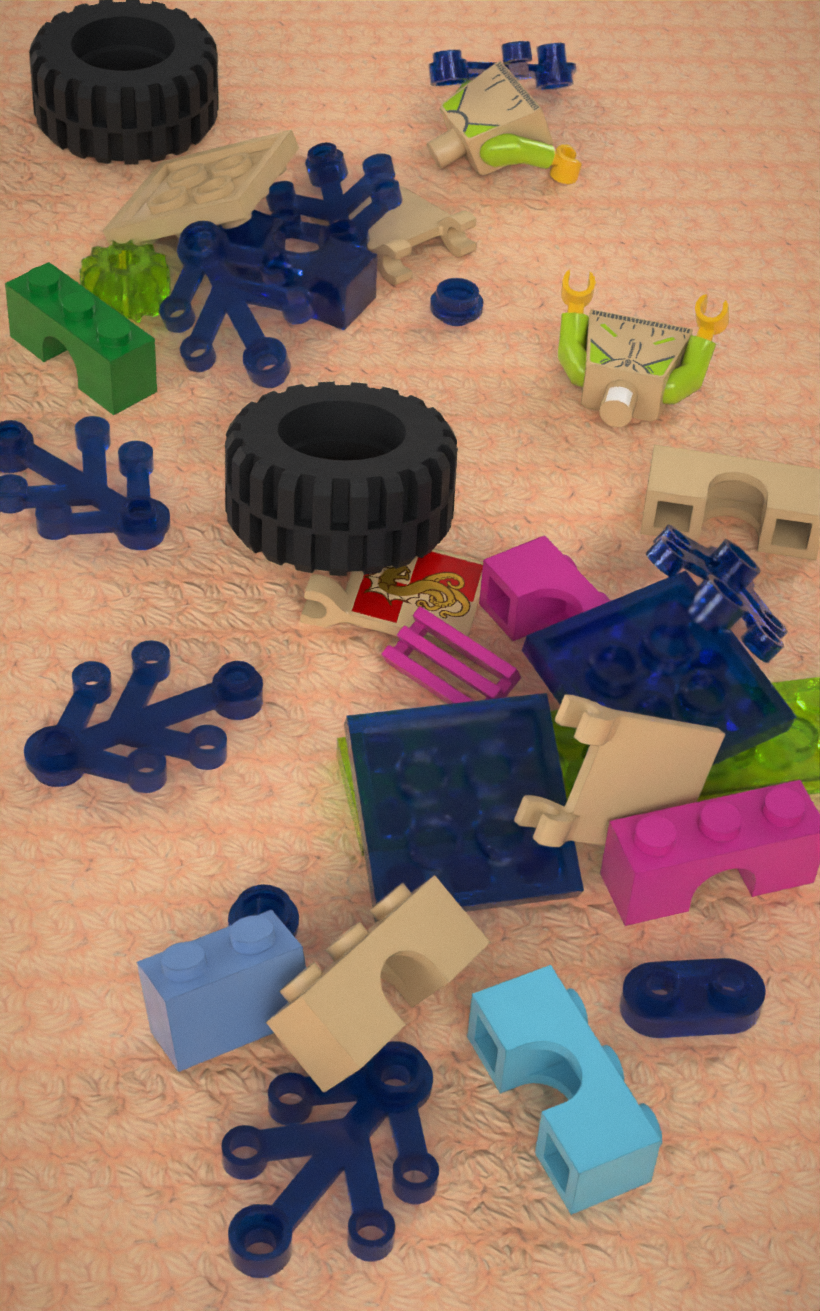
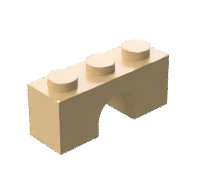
[640,445,820,560]
[266,875,490,1092]

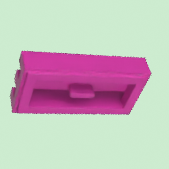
[381,606,521,727]

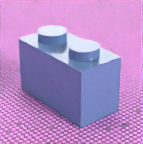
[137,910,306,1072]

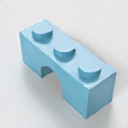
[467,965,662,1215]

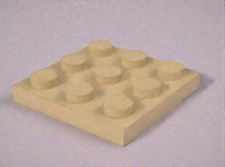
[102,129,299,249]

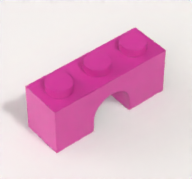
[479,535,654,709]
[600,780,820,926]

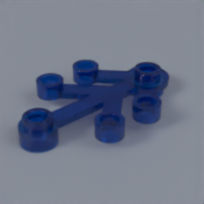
[429,41,577,90]
[265,142,403,266]
[159,221,315,388]
[0,416,170,550]
[646,524,788,663]
[24,640,263,793]
[221,1041,439,1278]

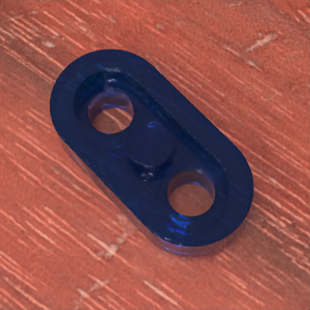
[619,958,766,1038]

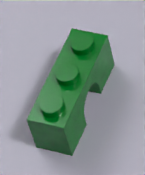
[5,262,157,415]

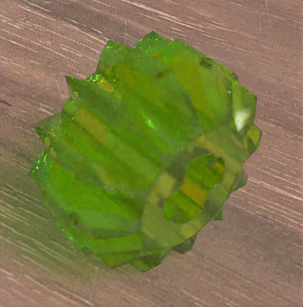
[79,239,171,323]

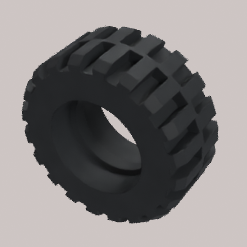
[29,0,219,165]
[225,382,458,576]

